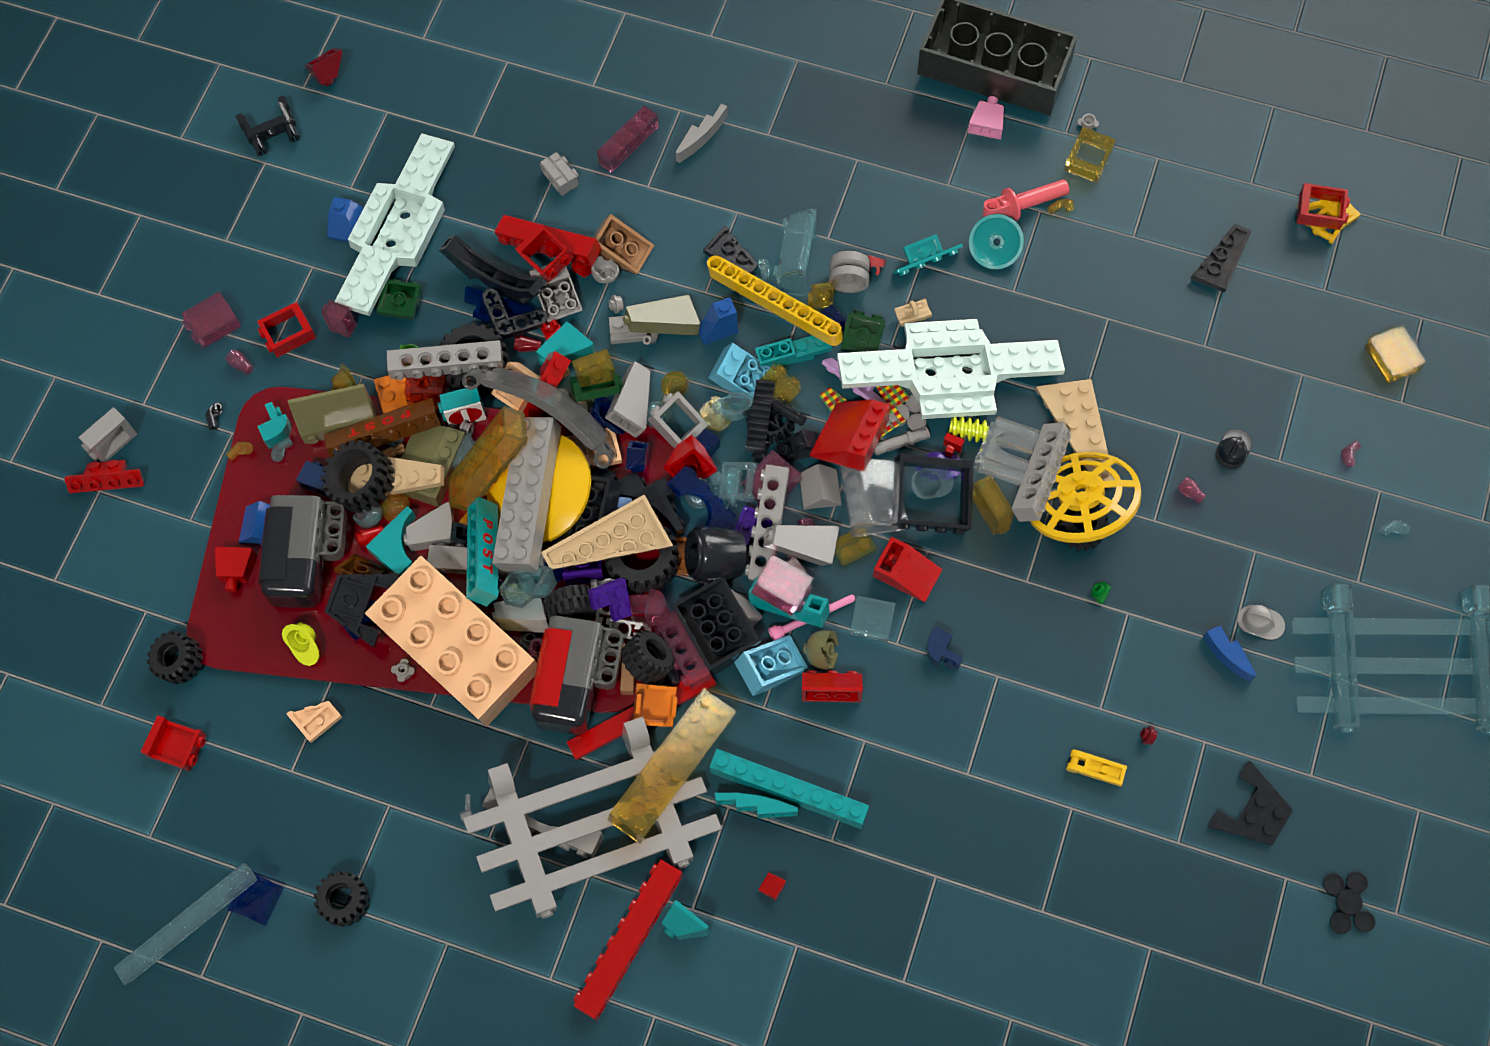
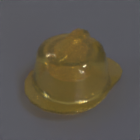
[331,364,356,391]

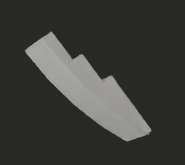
[676,104,728,163]

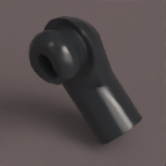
[206,402,223,430]

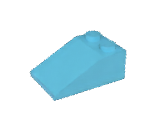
[734,635,809,696]

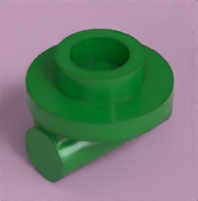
[1091,582,1111,604]

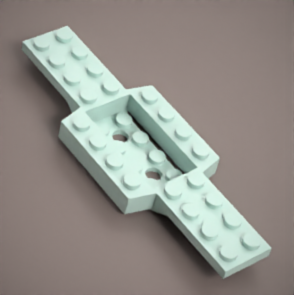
[335,133,455,316]

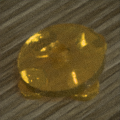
[699,396,736,431]

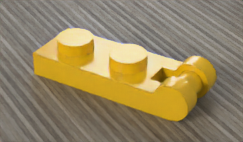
[1066,750,1127,787]

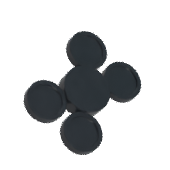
[1323,872,1376,934]

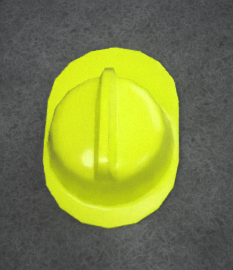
[282,623,319,666]

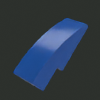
[1203,625,1257,682]

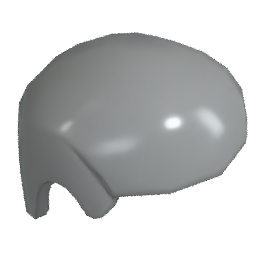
[591,256,619,284]

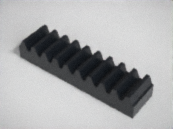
[746,379,775,453]

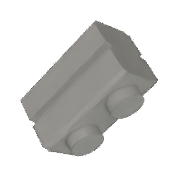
[540,152,579,196]

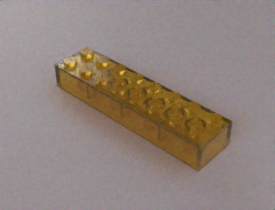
[607,689,736,844]

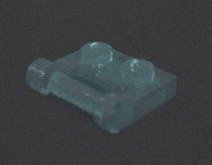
[719,462,757,502]

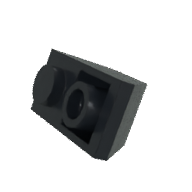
[777,429,819,463]

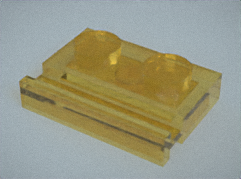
[834,525,877,568]

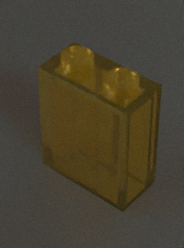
[1365,325,1426,384]
[972,475,1014,535]

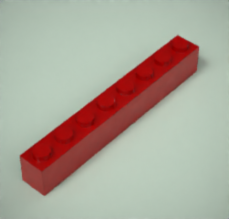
[573,860,683,1021]

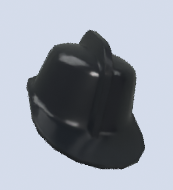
[1215,429,1253,469]

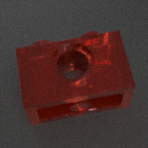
[404,375,447,404]

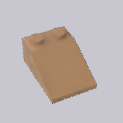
[593,214,654,274]

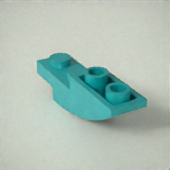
[755,335,832,366]

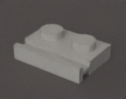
[609,316,647,344]

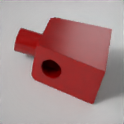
[215,547,257,593]

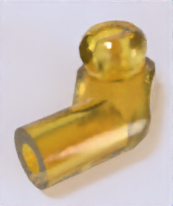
[1047,199,1075,214]

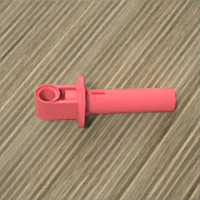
[982,179,1069,221]

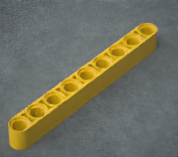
[707,256,843,346]

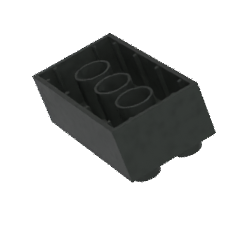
[917,0,1078,116]

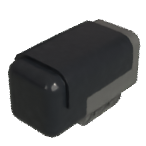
[258,495,348,608]

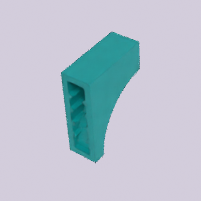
[366,506,416,575]

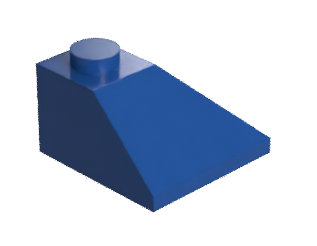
[327,197,364,242]

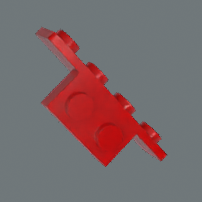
[64,460,144,493]

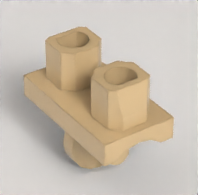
[894,299,932,327]

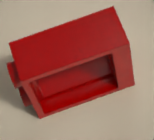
[1296,183,1350,230]
[515,224,574,283]
[257,302,316,358]

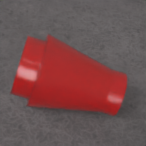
[355,525,383,547]

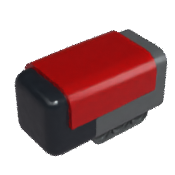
[529,616,624,735]

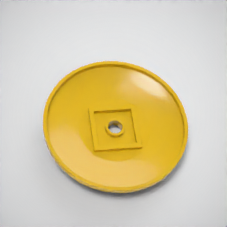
[487,434,591,543]

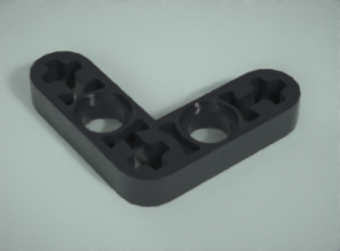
[482,289,547,339]

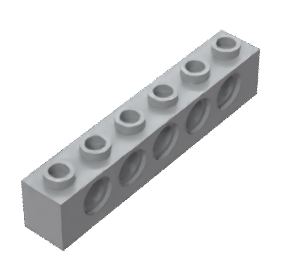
[387,340,503,380]
[1012,422,1071,522]
[745,464,790,582]

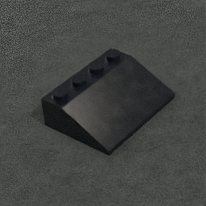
[544,476,622,547]
[672,577,761,676]

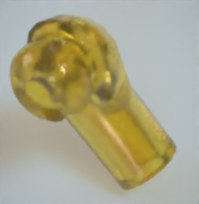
[225,442,253,461]

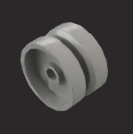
[829,251,870,293]

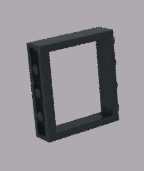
[892,454,974,535]

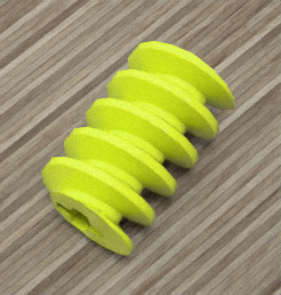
[949,417,989,444]

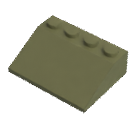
[288,384,377,444]
[400,426,469,507]

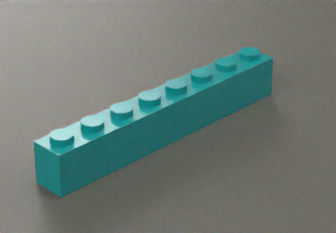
[709,749,869,830]

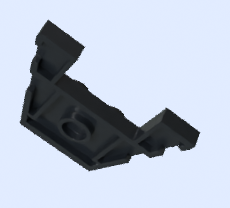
[324,573,401,648]
[1208,761,1293,845]

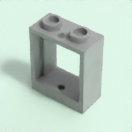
[647,391,709,448]
[78,407,137,462]

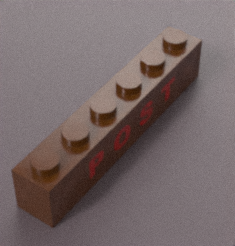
[324,398,441,458]

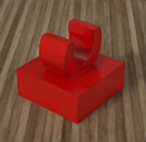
[867,255,887,275]
[540,319,561,341]
[943,433,964,458]

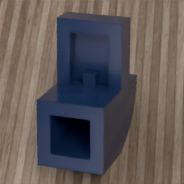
[926,627,963,670]

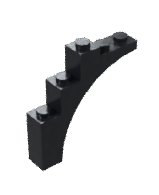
[438,235,544,305]
[591,467,686,537]

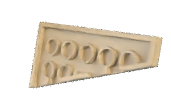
[348,457,444,496]

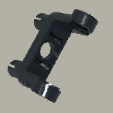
[235,95,300,156]

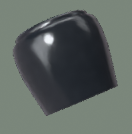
[684,525,746,582]

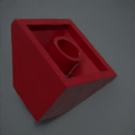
[304,48,342,86]

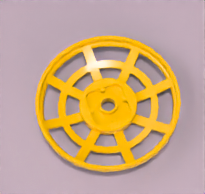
[1030,452,1142,543]

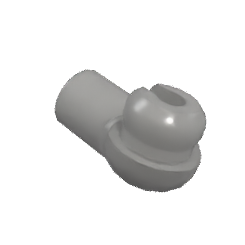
[643,333,659,345]

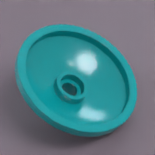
[969,214,1024,269]

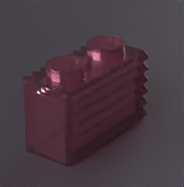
[322,300,357,338]

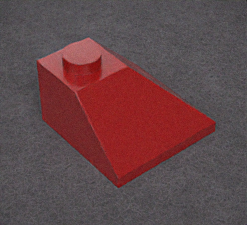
[664,435,718,491]

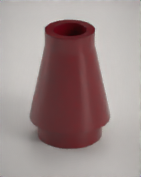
[514,335,541,353]

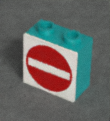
[438,388,487,428]

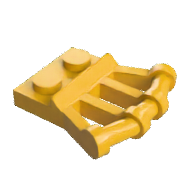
[1297,200,1361,244]

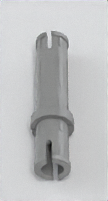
[874,427,930,456]

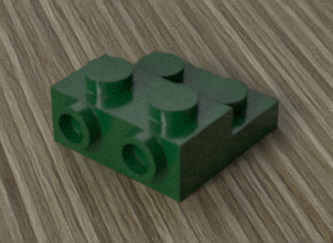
[377,279,423,320]
[841,310,886,352]

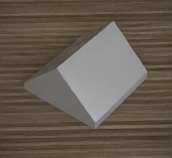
[799,464,841,510]

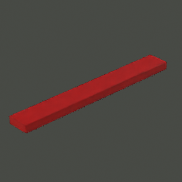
[566,667,716,761]

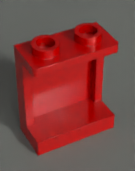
[141,715,206,771]

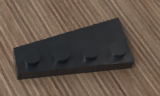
[1190,224,1252,292]

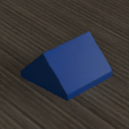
[239,501,270,545]

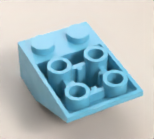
[708,343,778,400]

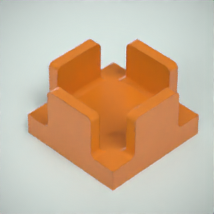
[633,683,677,727]

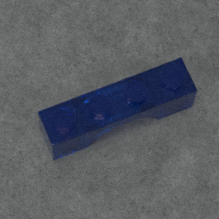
[665,466,738,529]

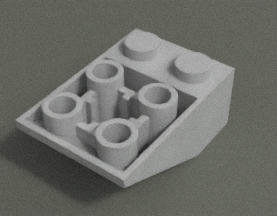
[529,265,583,323]

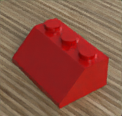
[802,670,863,702]

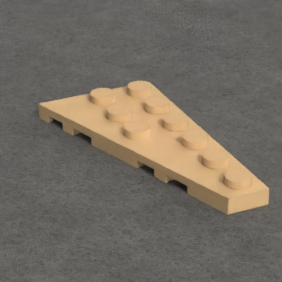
[1035,379,1114,481]
[541,495,673,570]

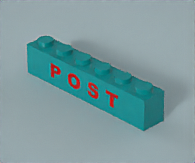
[466,497,499,606]

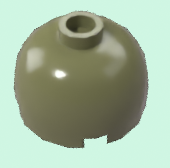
[803,630,838,670]

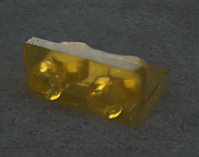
[807,282,834,311]
[760,363,802,405]

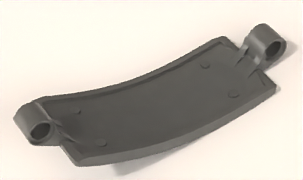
[462,368,615,468]

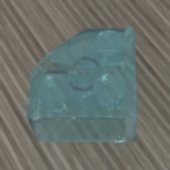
[499,565,557,608]

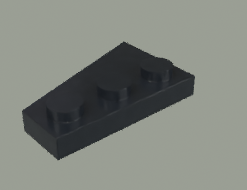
[703,225,758,274]

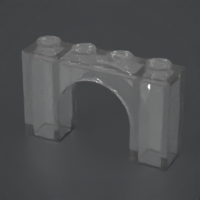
[975,416,1040,486]

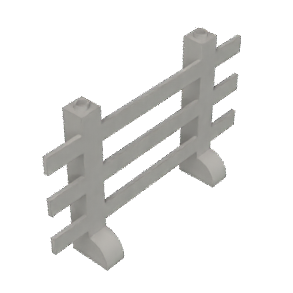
[463,717,722,919]

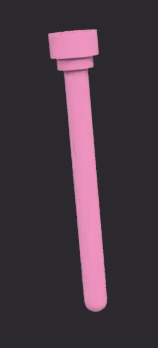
[768,595,855,641]

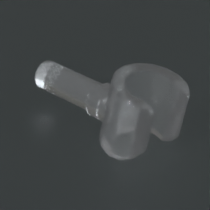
[460,794,473,824]

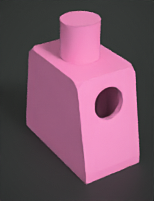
[968,96,1004,140]

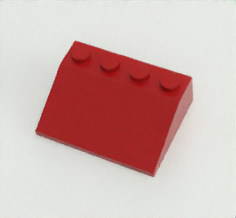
[810,399,890,472]

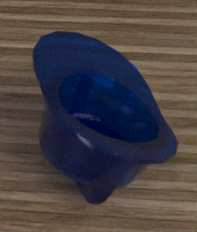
[588,397,626,435]

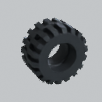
[1057,504,1109,551]
[544,585,597,622]
[621,630,675,685]
[147,631,203,684]
[313,871,370,927]

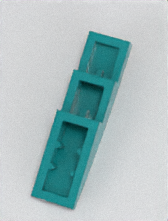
[715,793,798,819]

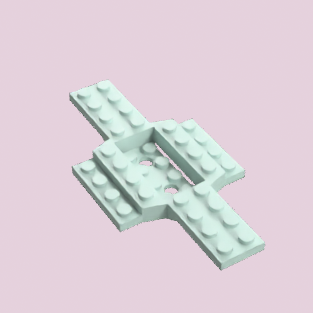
[837,319,1065,419]

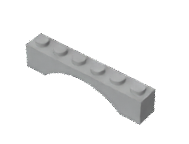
[482,788,604,859]

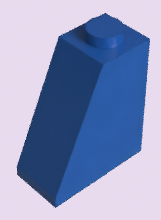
[699,297,738,345]

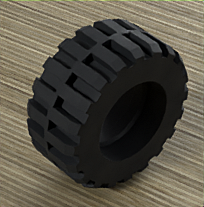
[438,323,510,396]
[604,522,680,596]

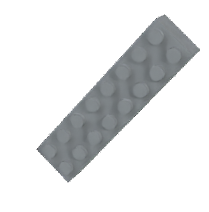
[492,417,561,572]

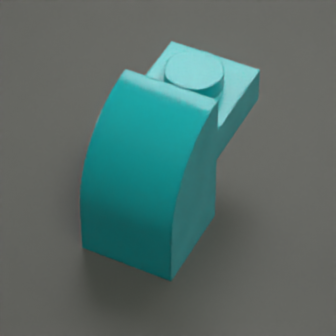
[258,402,291,449]

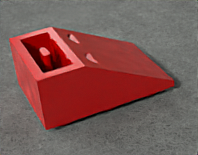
[873,537,943,602]

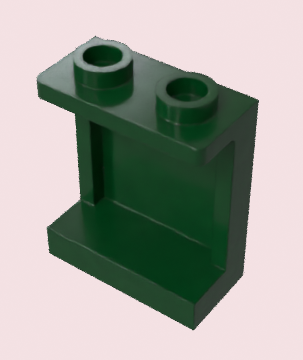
[569,369,623,402]

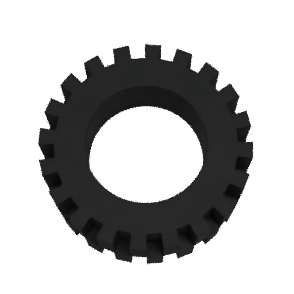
[321,440,395,513]

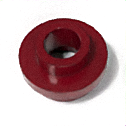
[1140,725,1158,745]

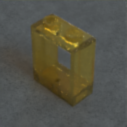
[1064,127,1116,183]

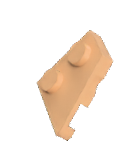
[287,701,342,743]

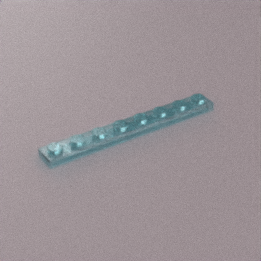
[113,863,257,985]

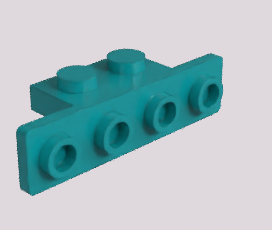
[893,234,963,276]

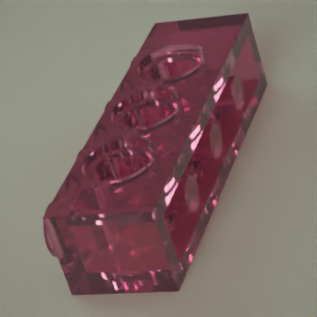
[597,105,659,173]
[653,610,712,692]

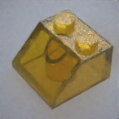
[572,349,615,402]

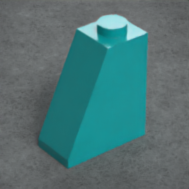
[536,322,595,365]

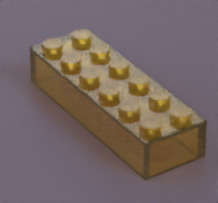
[448,406,528,512]

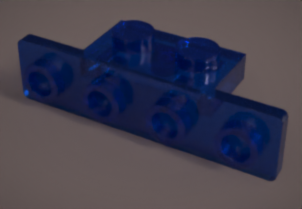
[464,286,533,323]

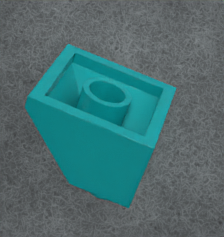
[661,900,710,940]

